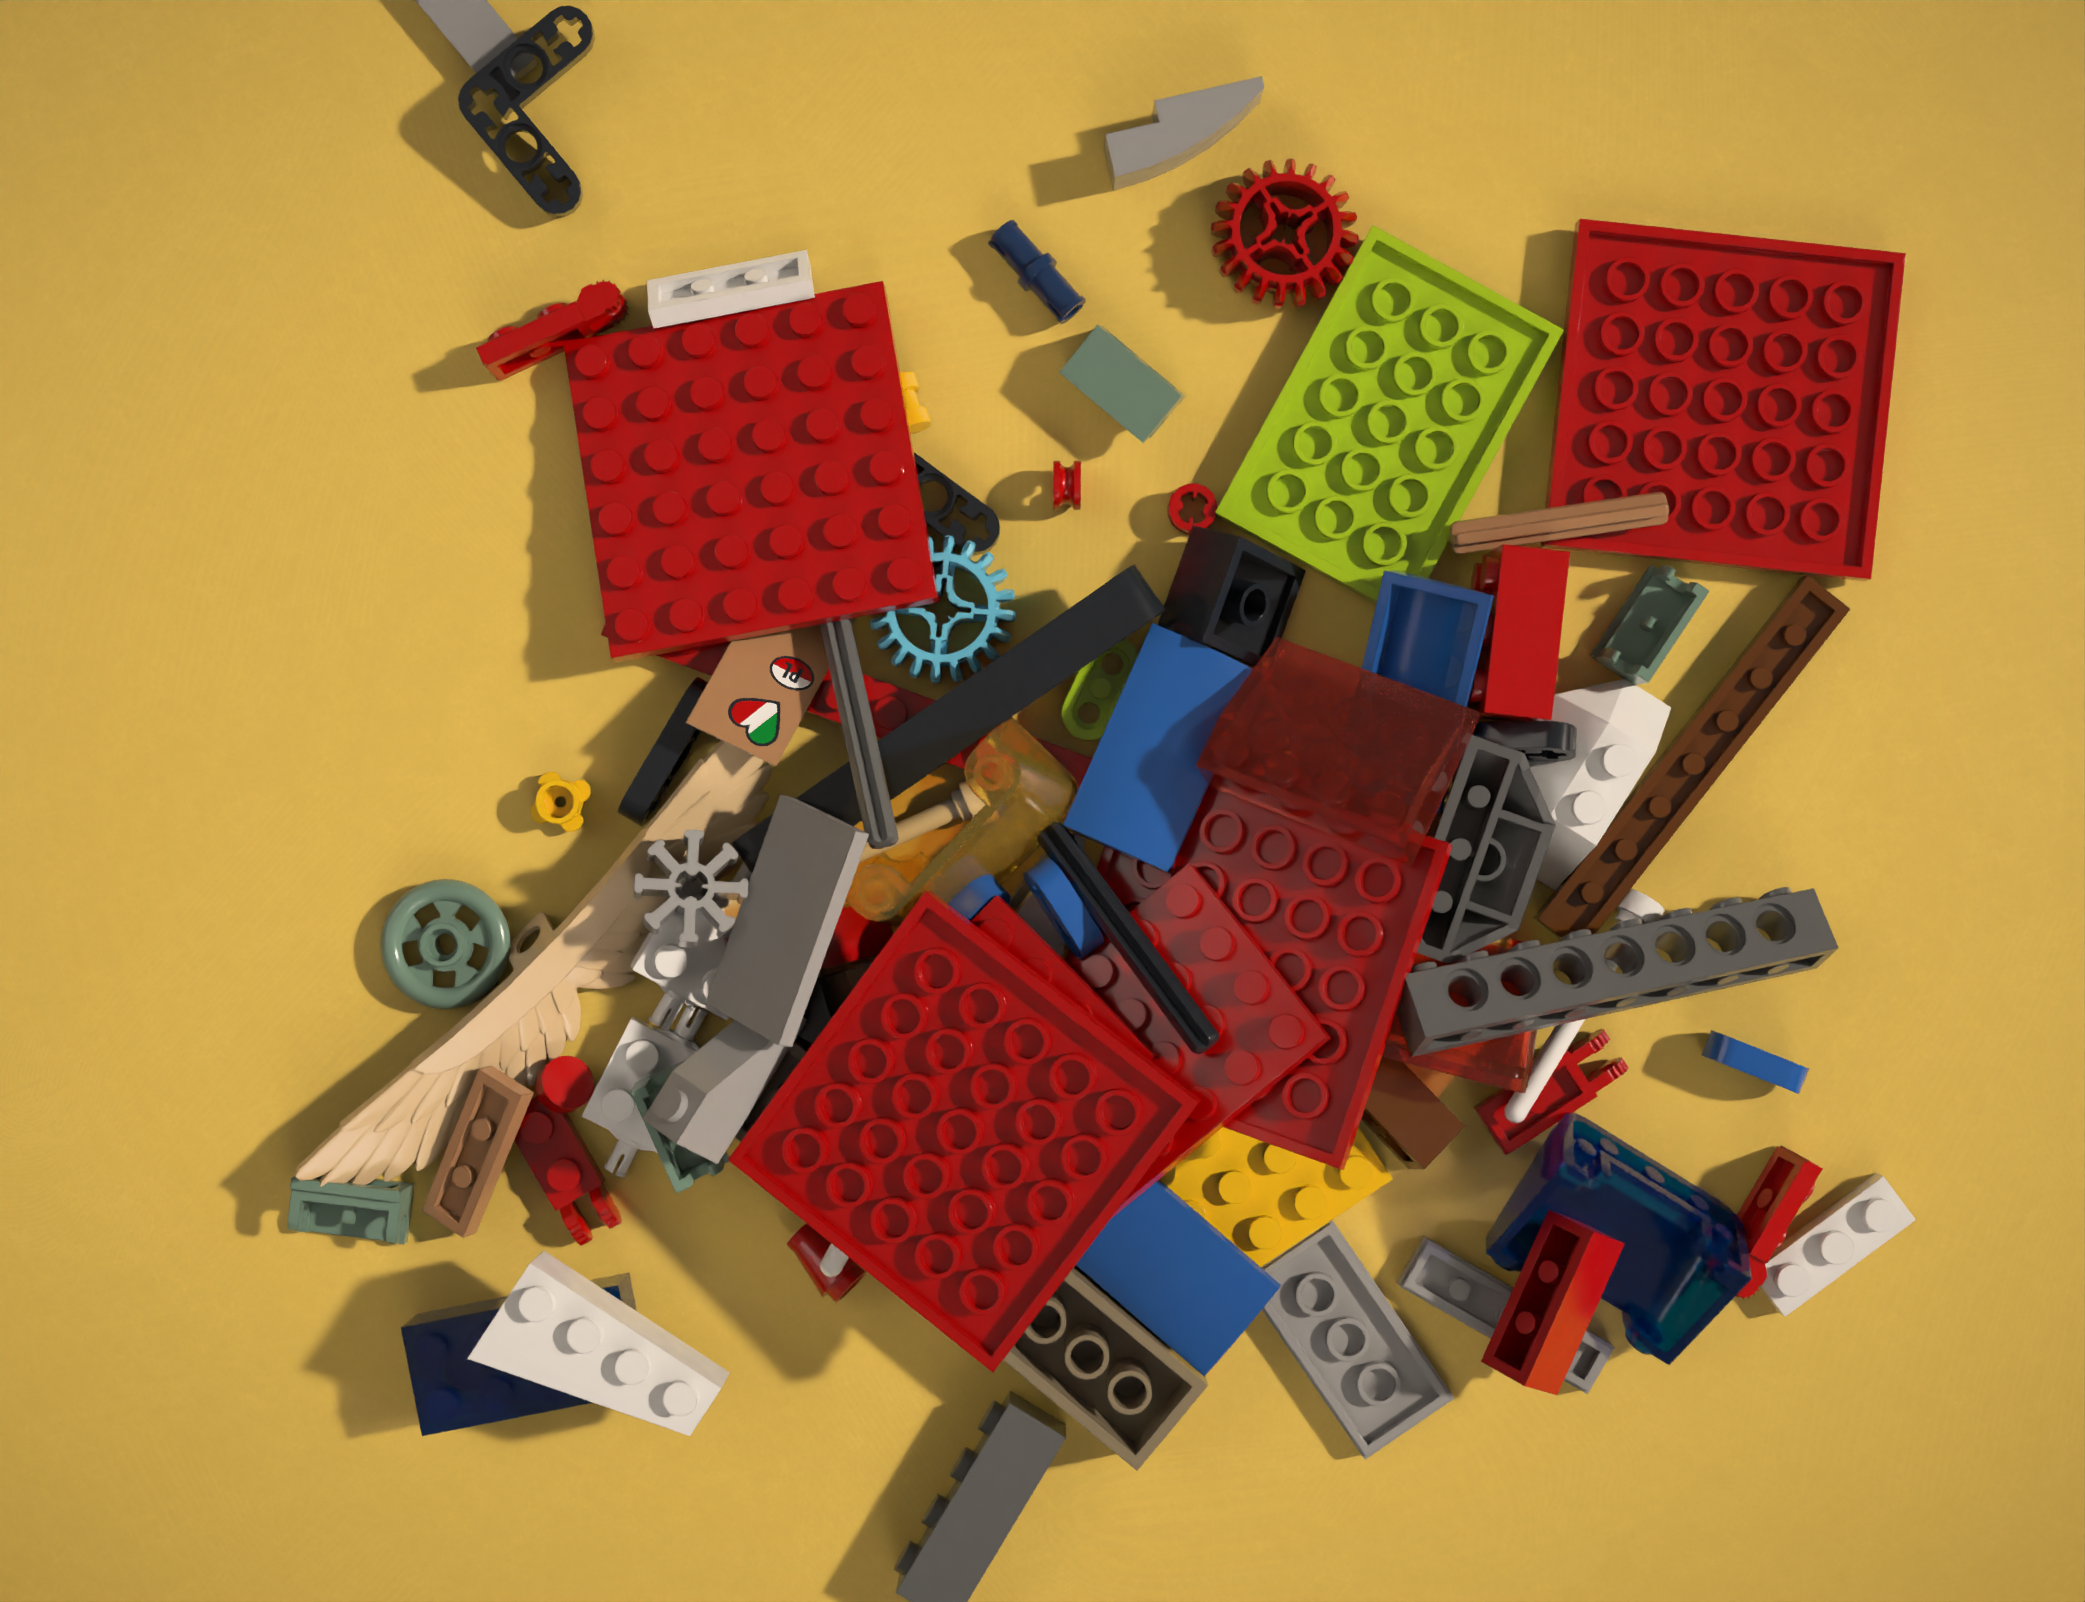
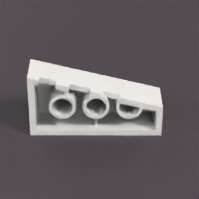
[467,1251,730,1436]

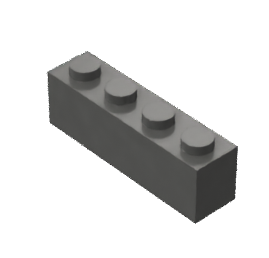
[894,1391,1066,1602]

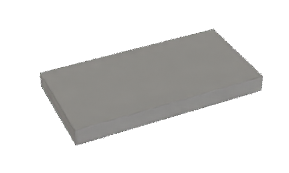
[706,795,869,1047]
[1261,1220,1454,1459]

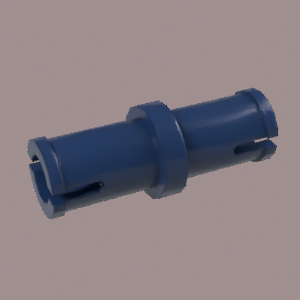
[988,220,1086,325]

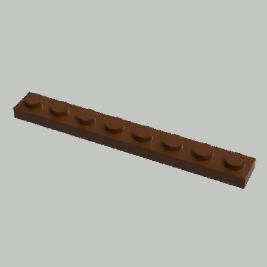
[1533,575,1850,939]

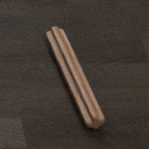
[1449,492,1669,554]

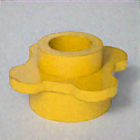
[530,772,592,832]

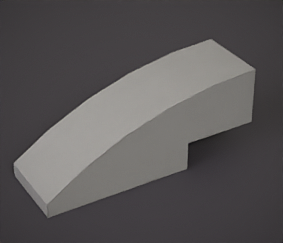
[1104,76,1264,191]

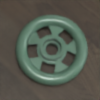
[381,879,511,1009]

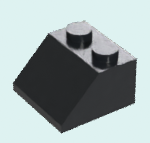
[1157,526,1306,672]

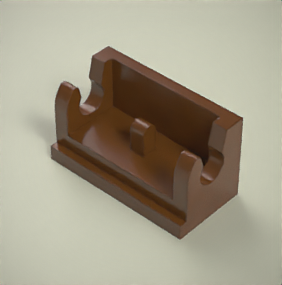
[1361,1048,1465,1169]

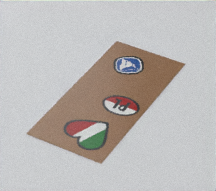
[686,618,856,766]

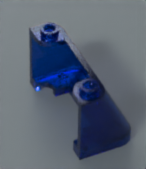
[1486,1112,1752,1365]

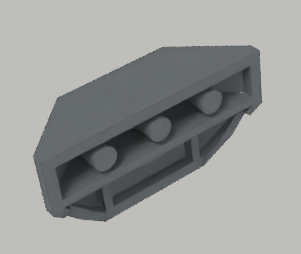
[1417,735,1556,964]

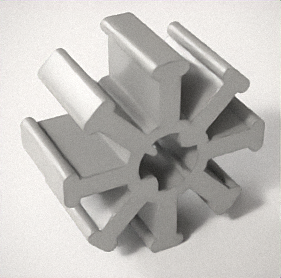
[634,830,749,948]

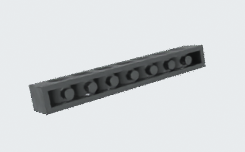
[1397,887,1839,1057]

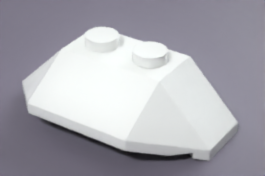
[1528,679,1671,890]

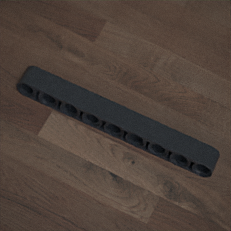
[731,564,1166,873]

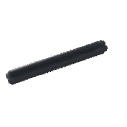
[1037,821,1219,1055]

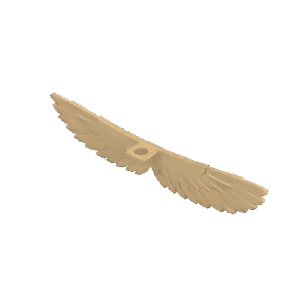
[295,740,772,1187]

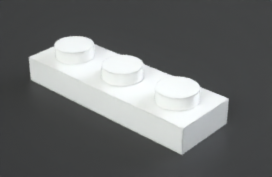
[647,250,815,329]
[1759,1173,1916,1317]

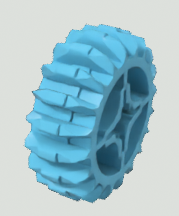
[870,535,1016,683]

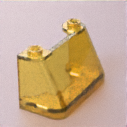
[845,717,1079,928]

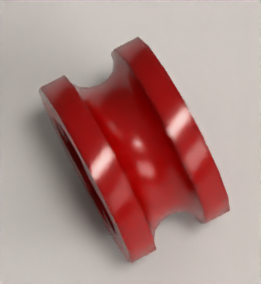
[1053,461,1081,510]
[1167,483,1217,535]

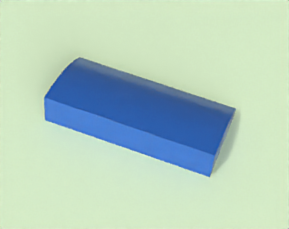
[1343,570,1494,814]
[1063,623,1258,874]
[1076,1180,1281,1376]

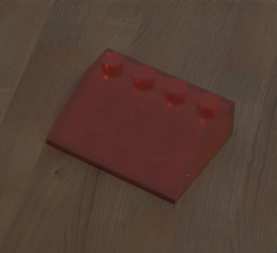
[1196,637,1481,867]

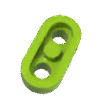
[1062,639,1138,741]

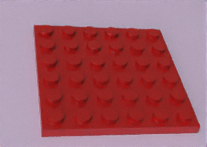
[1541,218,1906,581]
[563,281,939,662]
[1065,771,1453,1170]
[728,890,1201,1373]

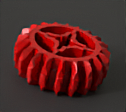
[1210,158,1359,310]

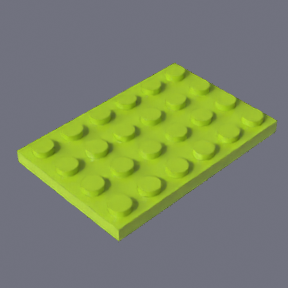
[1215,225,1564,604]

